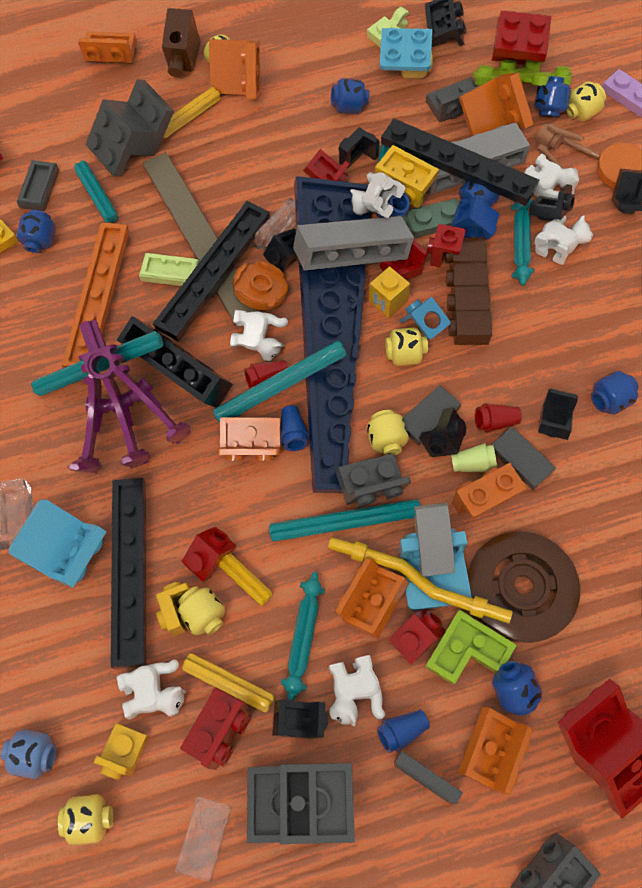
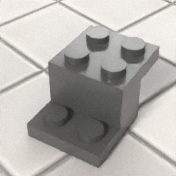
[85,79,174,177]
[247,763,355,844]

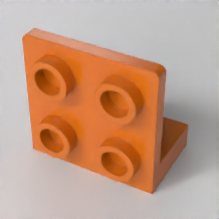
[209,39,260,99]
[459,72,534,137]

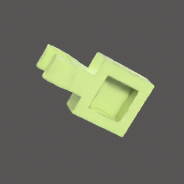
[367,7,409,48]

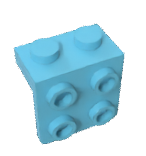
[380,28,432,71]
[8,499,107,588]
[398,529,472,611]

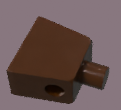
[162,8,201,78]

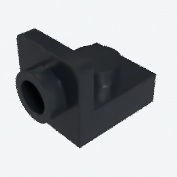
[263,228,298,272]

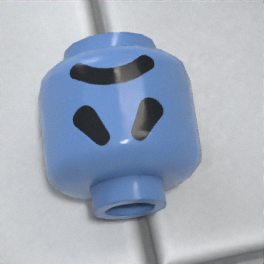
[1,729,57,779]

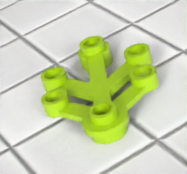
[472,60,573,86]

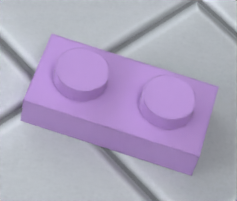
[602,69,642,117]

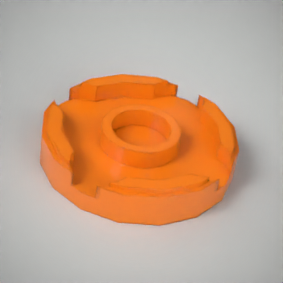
[597,143,642,189]
[232,261,289,311]

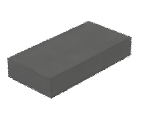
[17,160,59,211]
[403,385,461,445]
[491,426,556,490]
[394,752,463,804]

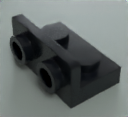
[425,0,467,47]

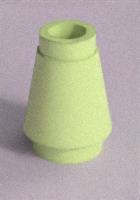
[451,443,497,473]

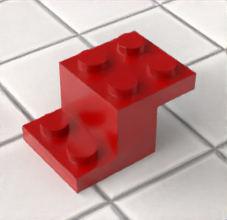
[492,10,552,65]
[558,679,642,819]

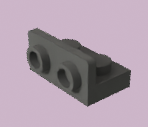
[426,77,480,123]
[335,453,411,506]
[511,833,601,888]

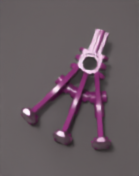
[67,320,191,473]

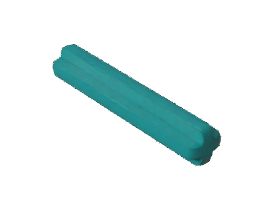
[74,161,118,223]

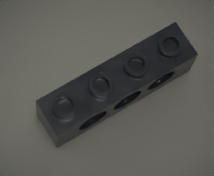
[117,316,233,408]

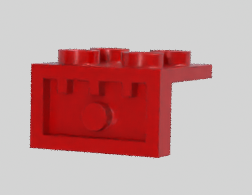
[180,687,251,770]

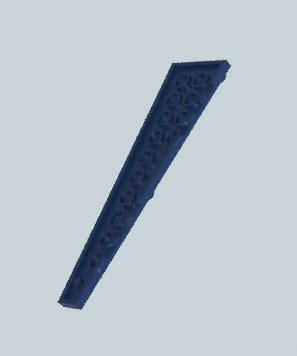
[294,176,371,493]

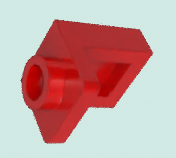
[303,148,349,182]
[427,224,465,268]
[379,240,428,280]
[181,527,236,582]
[389,609,446,665]

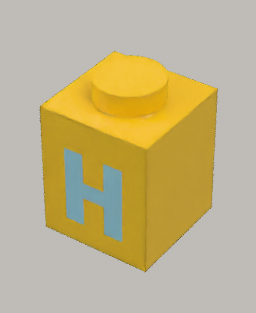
[369,266,410,318]

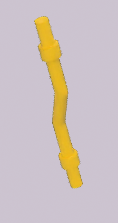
[328,537,513,624]

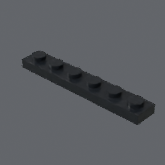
[381,119,539,206]
[153,201,271,342]
[111,478,146,669]

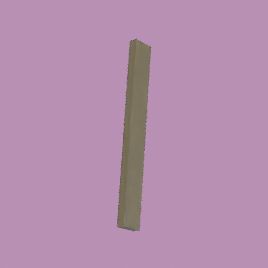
[143,152,259,326]

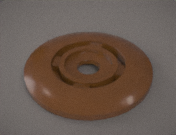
[468,531,580,643]

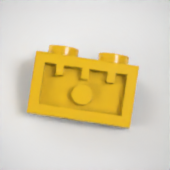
[375,145,439,208]

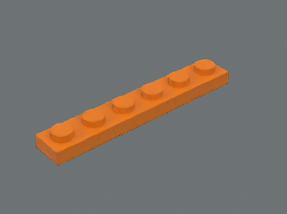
[62,222,130,368]

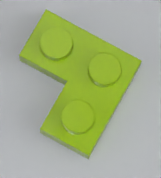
[425,610,517,686]

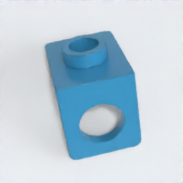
[399,297,451,340]

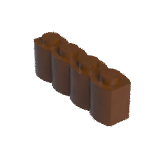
[444,237,492,345]

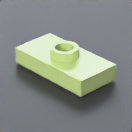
[139,253,199,286]

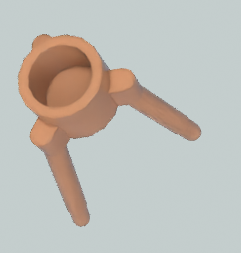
[535,123,600,169]

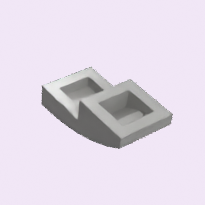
[414,503,455,577]

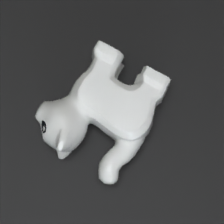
[524,153,579,199]
[350,172,405,218]
[534,215,593,265]
[230,310,288,362]
[329,655,385,727]
[116,659,187,719]

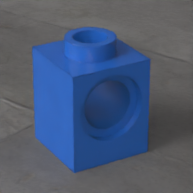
[451,195,499,240]

